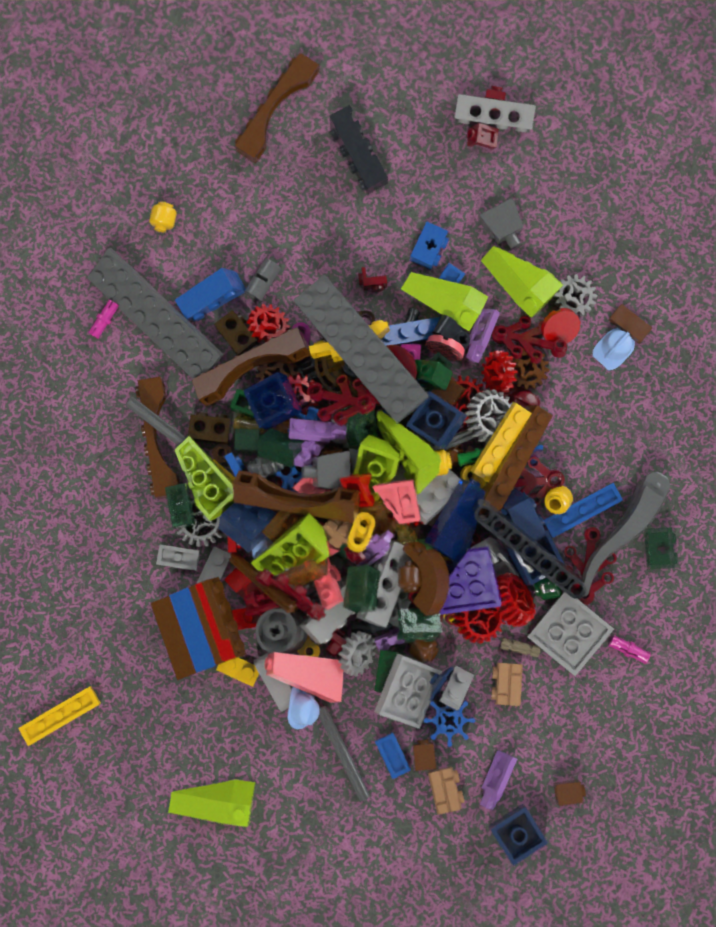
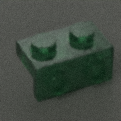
[397,609,442,642]

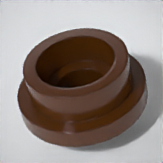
[212,443,232,463]

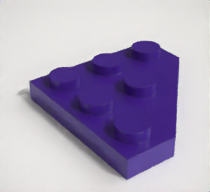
[440,546,502,615]

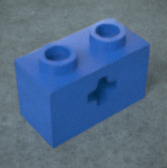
[410,222,449,270]

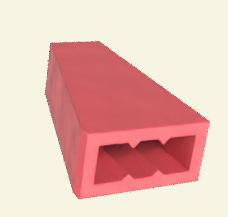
[264,652,343,703]

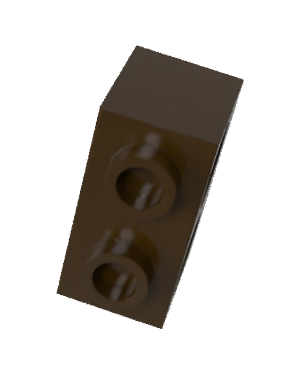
[214,310,258,355]
[188,412,232,445]

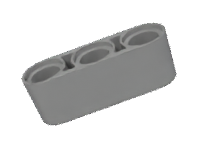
[253,652,292,712]

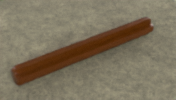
[229,553,296,613]

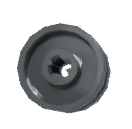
[255,608,308,654]

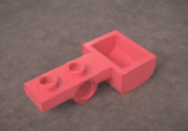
[301,522,344,610]

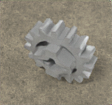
[553,274,597,317]
[247,450,291,477]
[339,631,376,676]

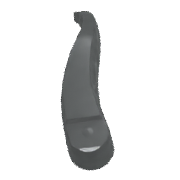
[582,472,670,596]

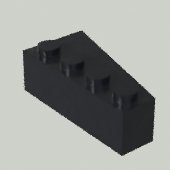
[329,105,388,194]

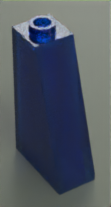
[424,478,486,563]

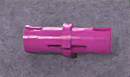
[88,300,119,339]
[608,635,651,664]

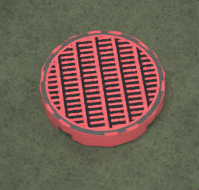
[426,335,465,361]

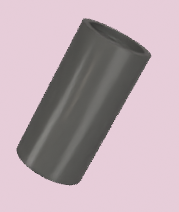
[244,258,281,302]

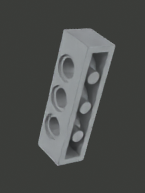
[455,94,536,133]
[357,541,411,628]

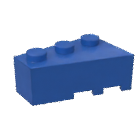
[175,268,246,322]

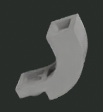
[470,537,519,578]

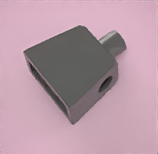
[478,198,523,249]
[302,452,350,490]

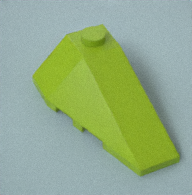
[481,246,563,318]
[401,272,488,331]
[377,411,441,495]
[354,435,400,513]
[175,436,234,521]
[251,514,329,575]
[168,779,255,827]

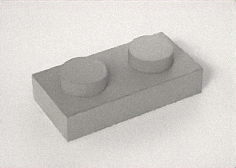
[156,545,200,571]
[197,547,231,583]
[440,666,474,710]

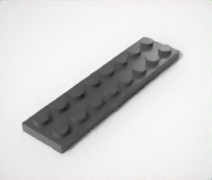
[88,248,224,379]
[293,274,429,424]

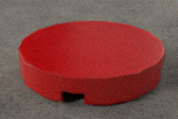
[541,308,581,344]

